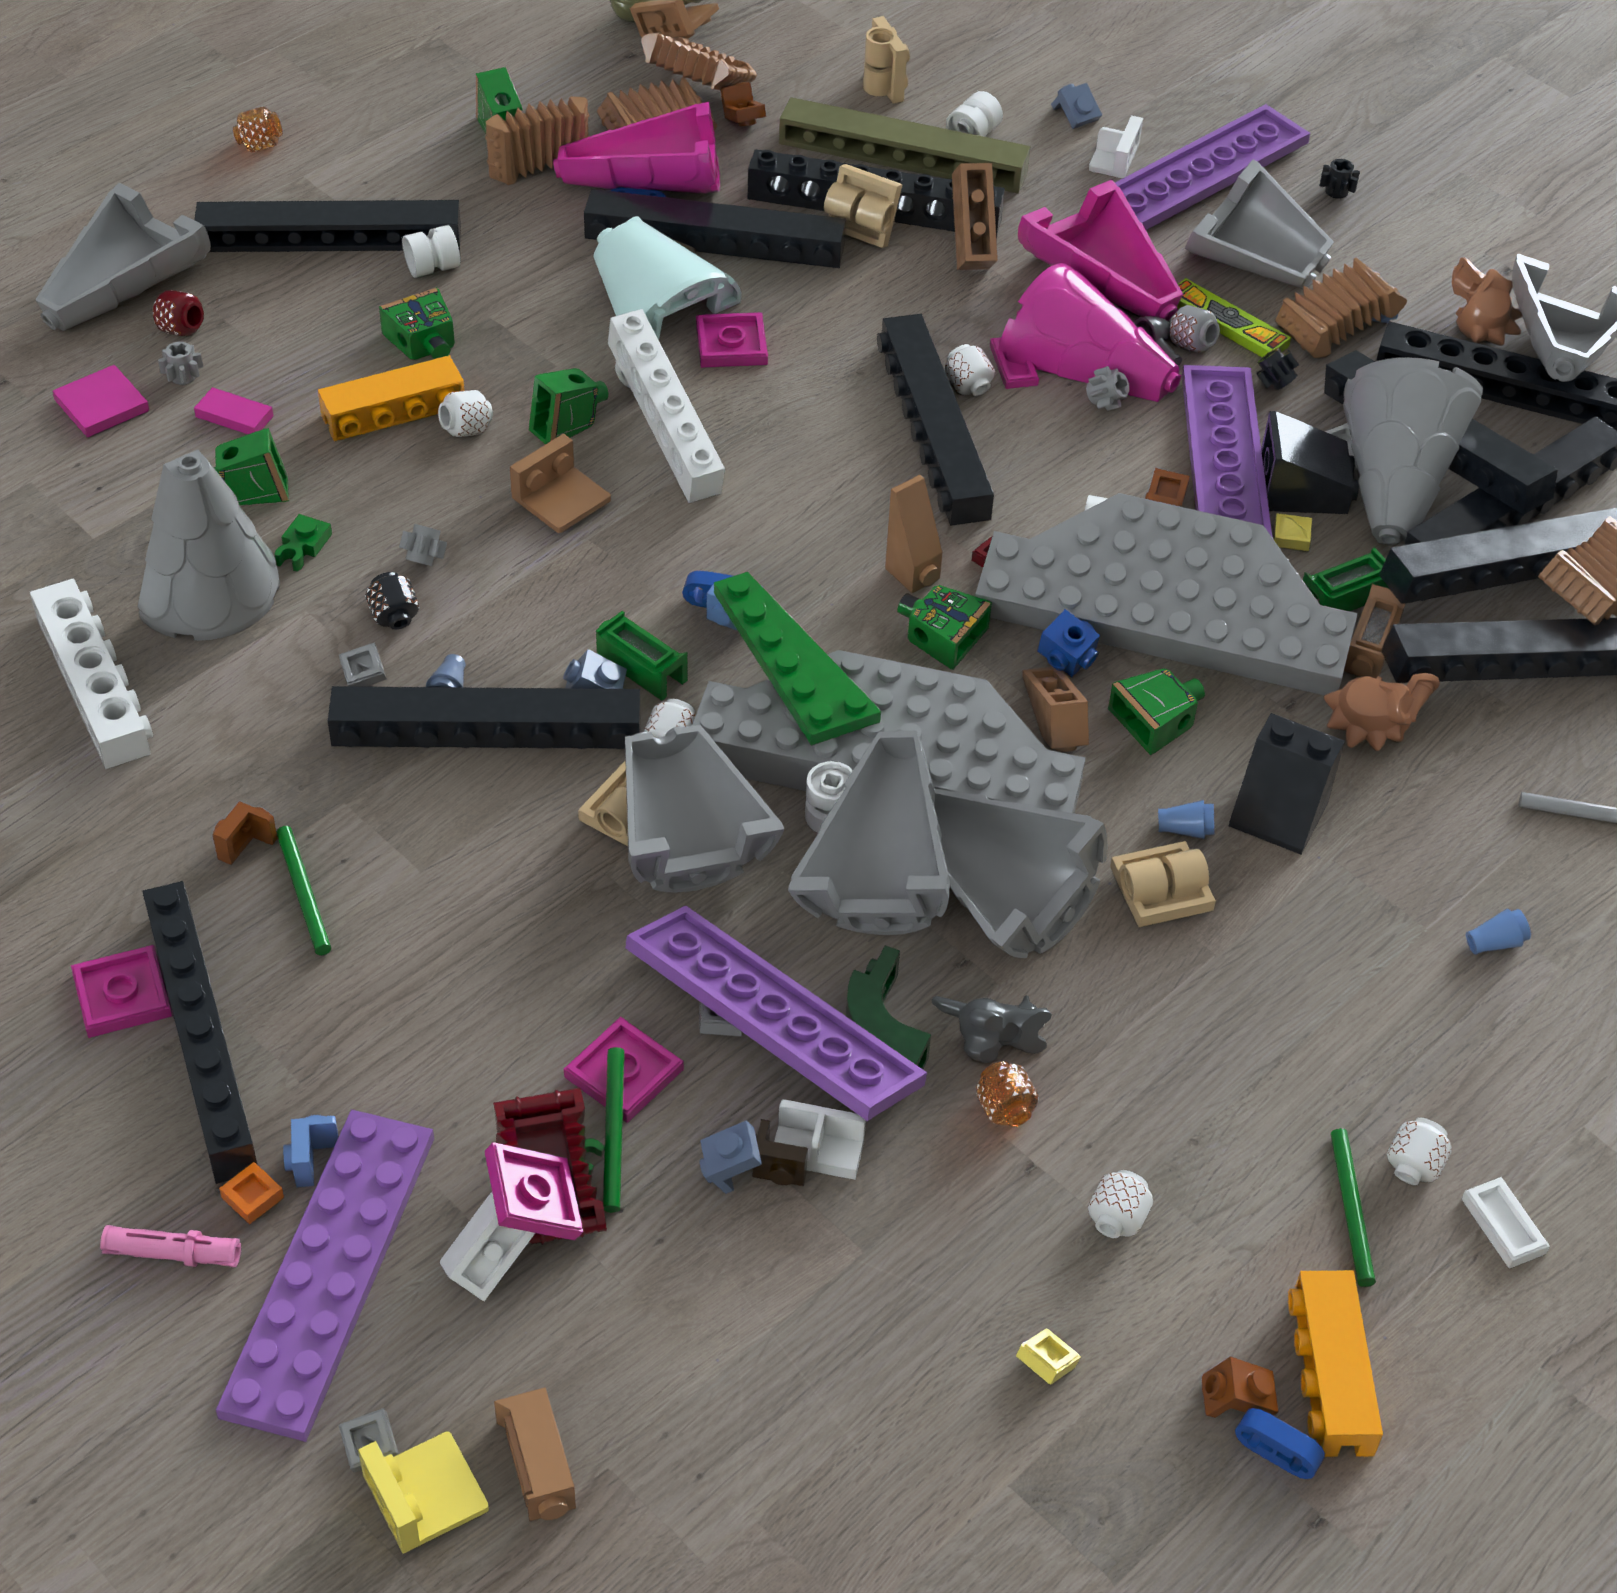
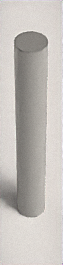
[1519,792,1617,823]

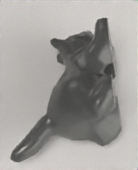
[932,995,1052,1063]

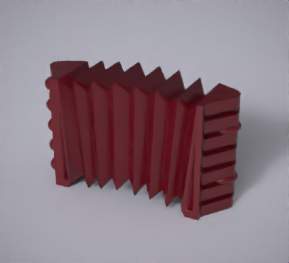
[493,1088,607,1246]

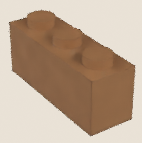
[952,163,998,270]

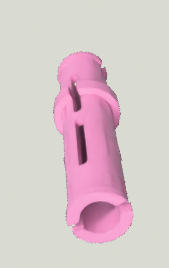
[100,1225,241,1268]

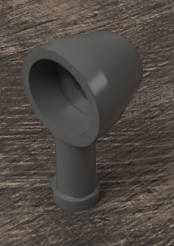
[1134,316,1182,366]

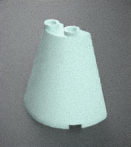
[593,216,741,339]

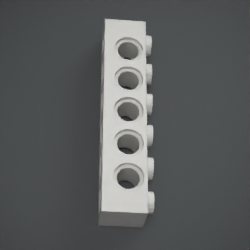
[608,309,725,503]
[30,578,153,769]

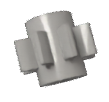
[158,341,203,385]
[1086,366,1129,411]
[399,524,447,566]

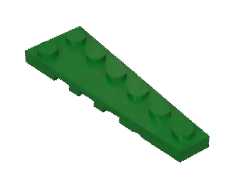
[714,572,881,746]

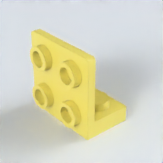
[358,1432,489,1554]

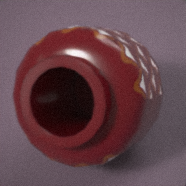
[153,290,204,336]

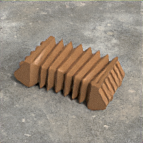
[641,33,757,90]
[597,77,717,131]
[485,96,590,185]
[1275,257,1407,358]
[1538,516,1617,625]

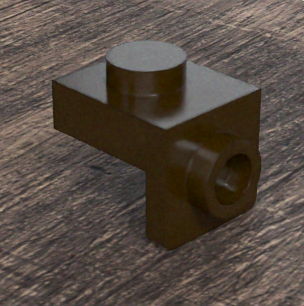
[752,1119,808,1186]

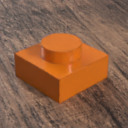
[219,1162,284,1225]

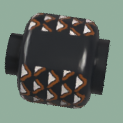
[365,572,419,630]

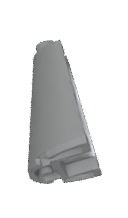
[1185,159,1334,289]
[625,724,784,893]

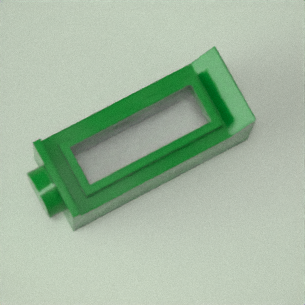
[1303,548,1389,612]
[596,611,688,701]

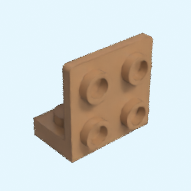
[629,0,719,39]
[510,433,611,533]

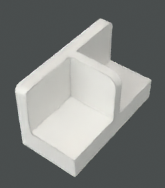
[1089,115,1143,178]
[774,1099,866,1180]
[440,1192,535,1301]

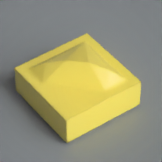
[1273,513,1312,551]
[1016,1328,1081,1385]

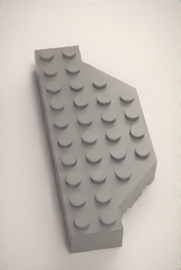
[975,493,1358,696]
[692,650,1086,813]

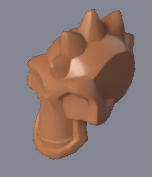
[1452,257,1522,346]
[1324,673,1440,751]

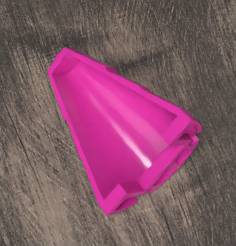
[553,102,720,194]
[1018,180,1183,322]
[998,263,1181,402]

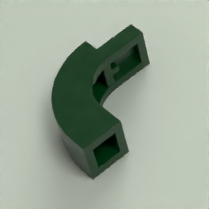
[846,945,931,1069]

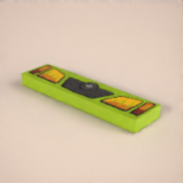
[1177,278,1291,357]

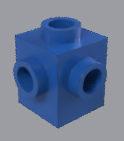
[1037,609,1100,677]

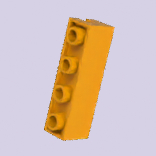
[318,355,465,442]
[1288,1270,1383,1457]

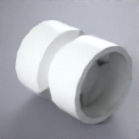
[946,91,1003,137]
[402,225,460,278]
[805,761,853,833]

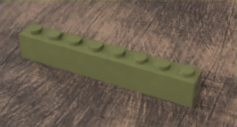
[779,97,1031,194]

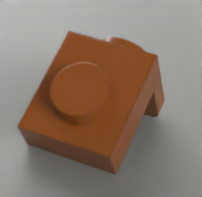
[720,82,766,126]
[1145,468,1190,507]
[213,801,278,865]
[1202,1356,1278,1418]

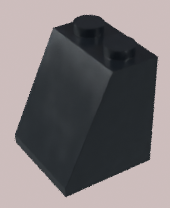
[1261,411,1359,514]
[1228,713,1345,855]

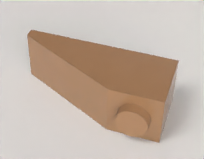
[885,475,943,593]
[1022,667,1089,752]

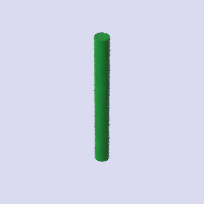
[276,826,332,956]
[603,1047,625,1213]
[1330,1128,1376,1287]

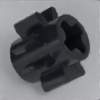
[1319,159,1360,199]
[1256,348,1299,390]

